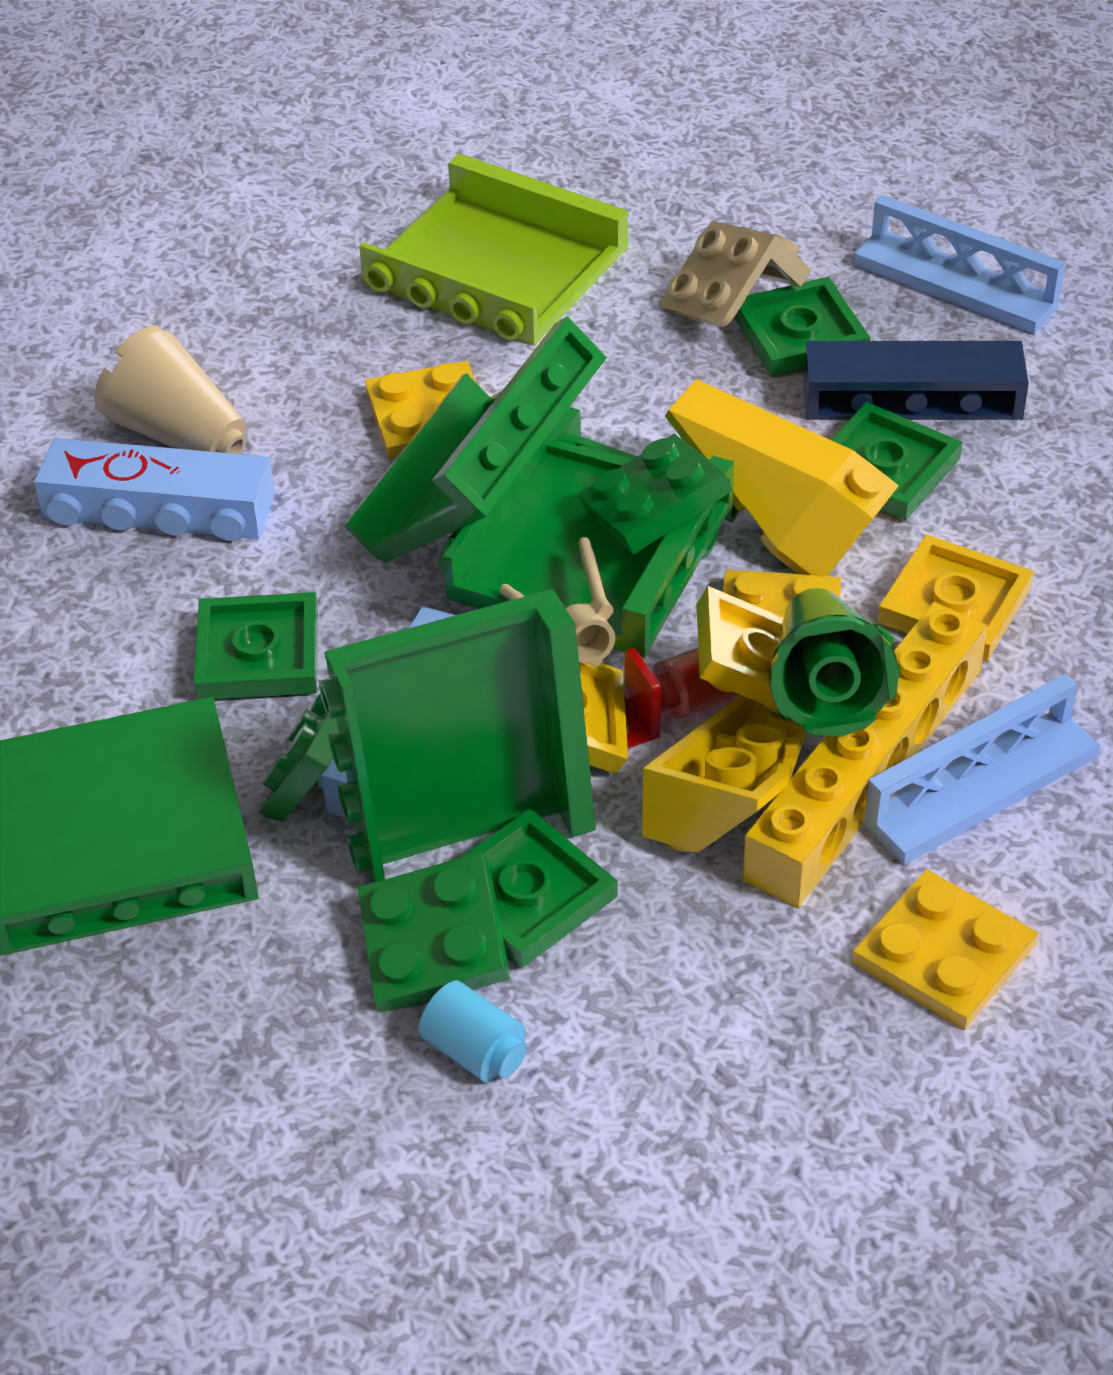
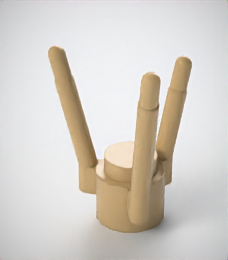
[500,537,615,666]

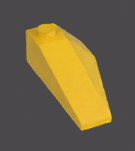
[664,379,899,576]
[642,695,807,853]

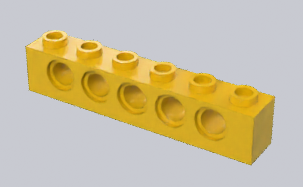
[743,602,988,909]

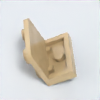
[661,221,812,327]

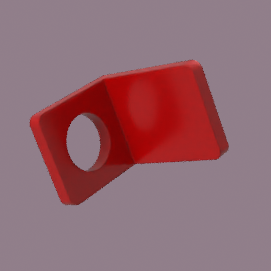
[624,648,666,749]

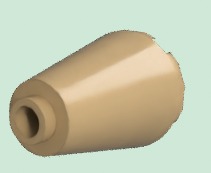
[94,325,247,454]

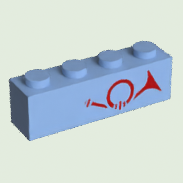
[34,438,275,541]

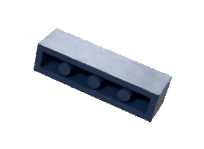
[804,341,1029,420]

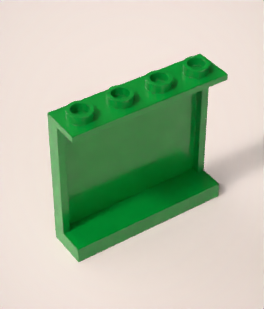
[343,316,607,563]
[439,434,734,658]
[319,589,596,882]
[0,696,259,956]

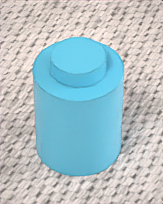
[418,980,527,1083]

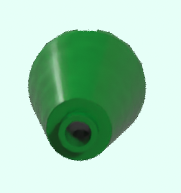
[769,588,899,736]

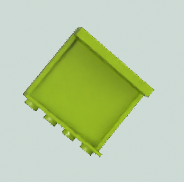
[359,153,628,346]

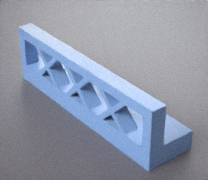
[853,195,1065,335]
[864,674,1100,866]

